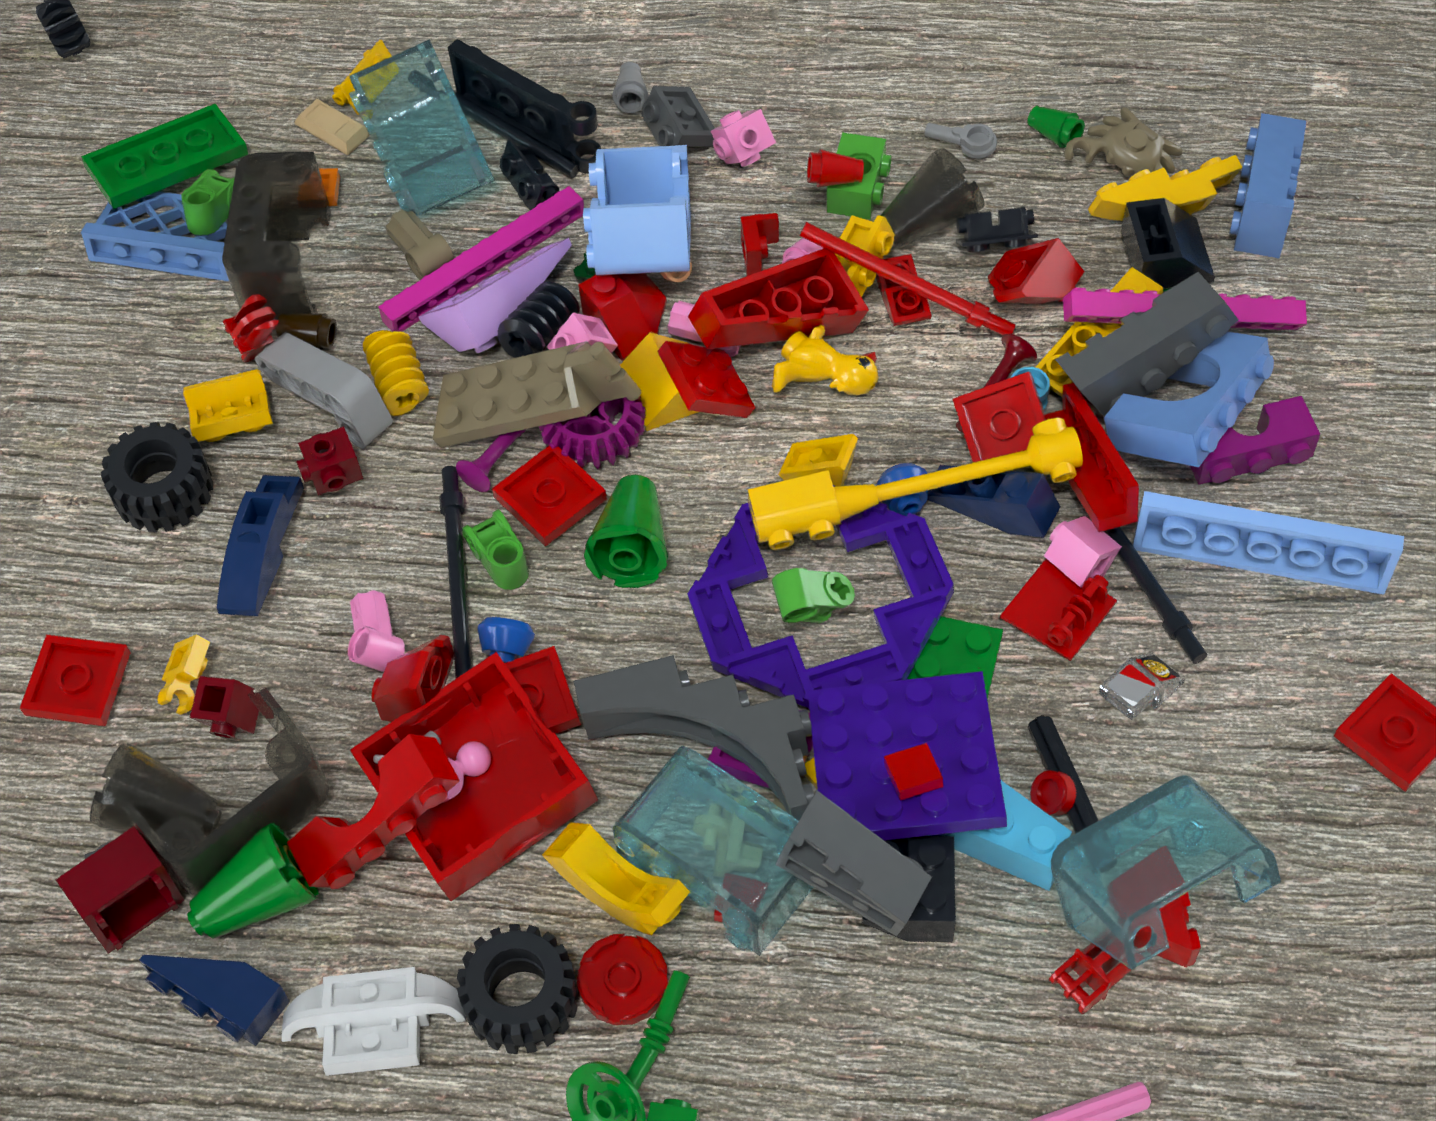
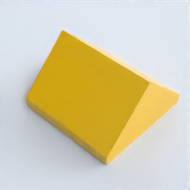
[620,332,698,432]

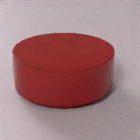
[1030,770,1076,816]

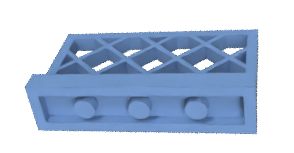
[81,191,258,281]

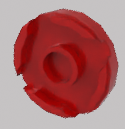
[577,934,668,1025]

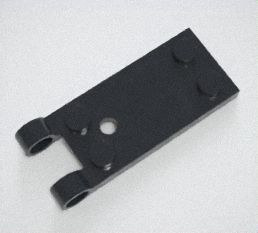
[447,39,601,174]

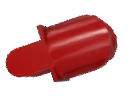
[223,294,279,362]
[1049,925,1144,1014]

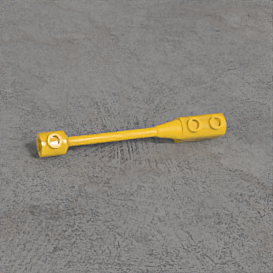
[748,418,1083,550]

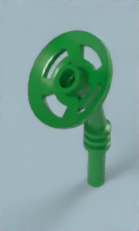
[566,970,690,1121]

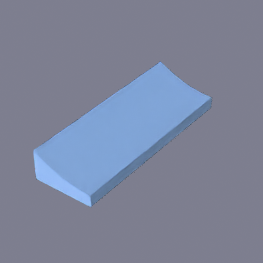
[1133,491,1404,595]

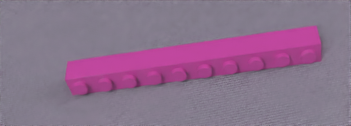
[378,186,584,332]
[1063,288,1307,330]

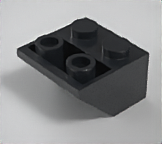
[1121,198,1215,288]
[862,836,956,943]

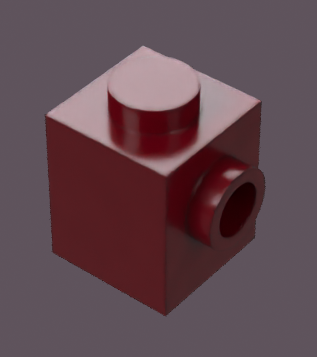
[189,676,263,739]

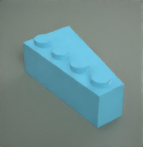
[928,780,1072,891]

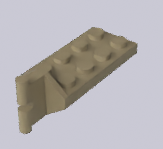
[433,341,641,448]

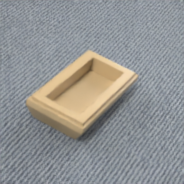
[295,99,372,155]

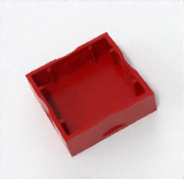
[350,652,598,901]

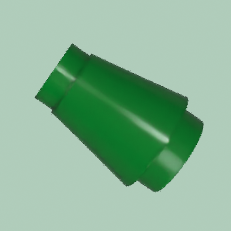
[1027,105,1085,148]

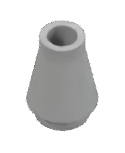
[612,62,648,113]

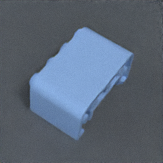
[583,145,691,276]

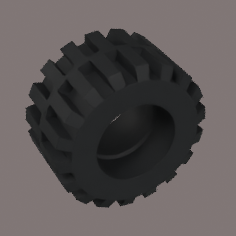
[101,422,213,533]
[457,924,579,1054]

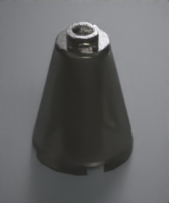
[880,148,985,248]
[90,743,222,841]

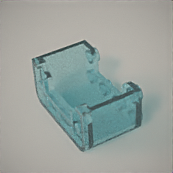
[349,39,495,217]
[612,746,814,956]

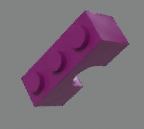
[1190,396,1320,485]

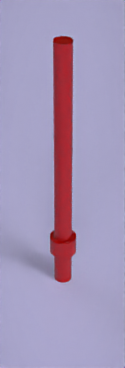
[799,222,1016,336]

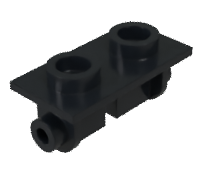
[499,138,560,210]
[956,206,1038,252]

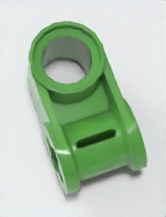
[181,169,247,236]
[461,509,529,590]
[772,568,855,624]

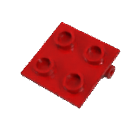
[1000,558,1117,661]

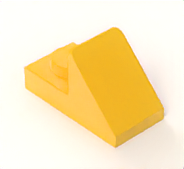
[778,434,858,486]

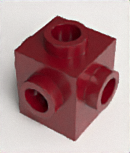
[296,426,364,496]

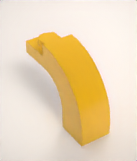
[542,822,690,935]

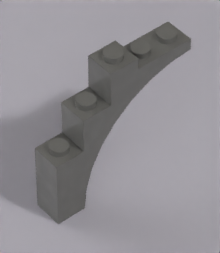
[573,655,814,830]

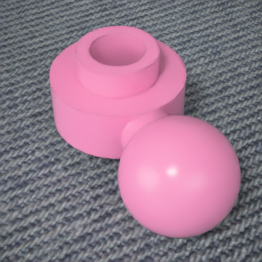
[442,742,491,803]

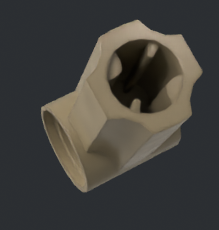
[386,209,454,280]

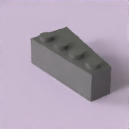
[1055,272,1239,417]

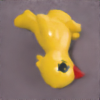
[772,324,879,396]

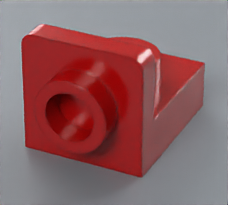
[740,213,779,276]

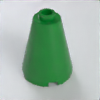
[584,475,668,588]
[187,823,319,939]

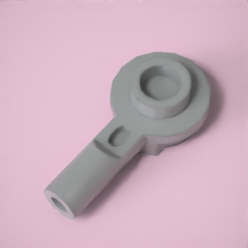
[925,122,997,159]

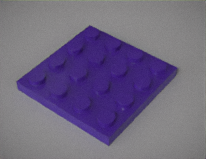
[808,671,1007,840]

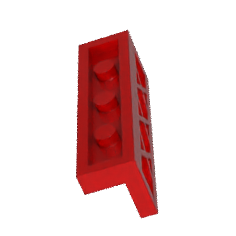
[1045,382,1139,532]

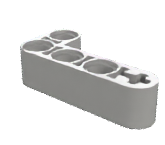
[255,332,393,449]

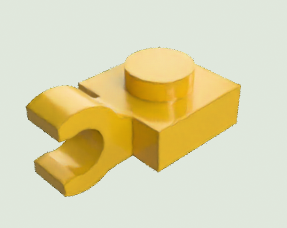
[157,634,210,715]

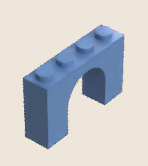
[1104,332,1274,467]

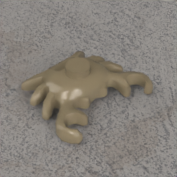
[1064,107,1182,176]

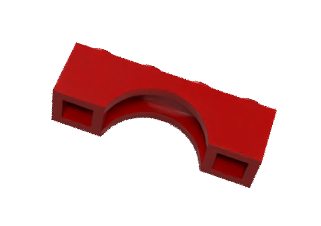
[287,734,460,889]

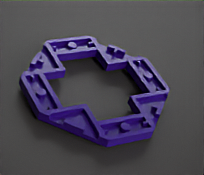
[687,485,954,708]

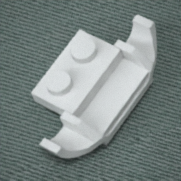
[282,967,466,1076]

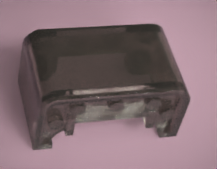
[222,151,331,330]

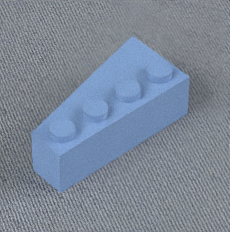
[1229,113,1307,258]

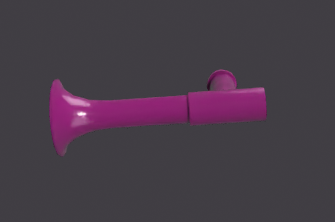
[456,429,526,492]

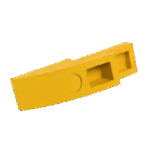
[1088,155,1243,221]
[1035,267,1163,397]

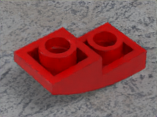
[876,254,932,326]

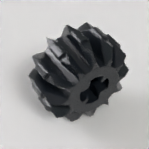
[36,0,90,58]

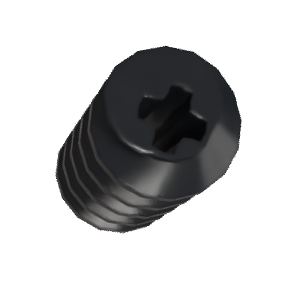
[497,281,580,358]

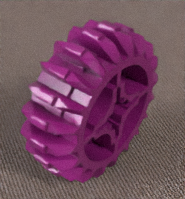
[539,396,646,470]

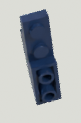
[217,475,304,616]

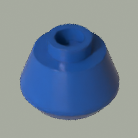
[876,463,928,516]
[477,617,535,663]

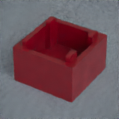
[55,826,185,954]

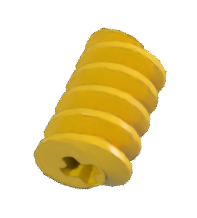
[363,330,429,416]

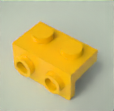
[835,215,895,297]
[183,369,273,442]

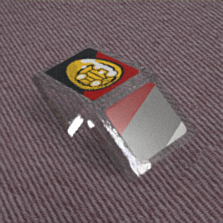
[1099,652,1185,721]

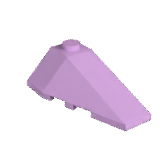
[419,238,572,353]

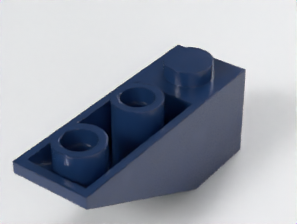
[927,465,1061,538]
[139,955,290,1046]

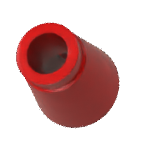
[807,149,864,187]

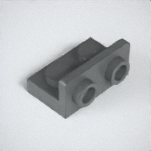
[641,86,715,147]

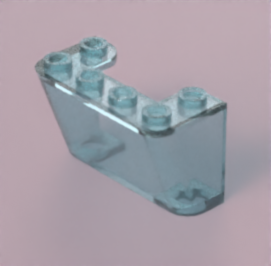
[1051,775,1281,970]

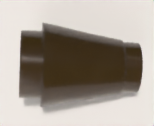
[276,313,337,350]

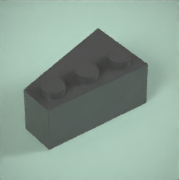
[775,791,932,936]

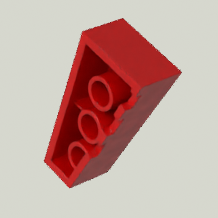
[688,248,869,349]

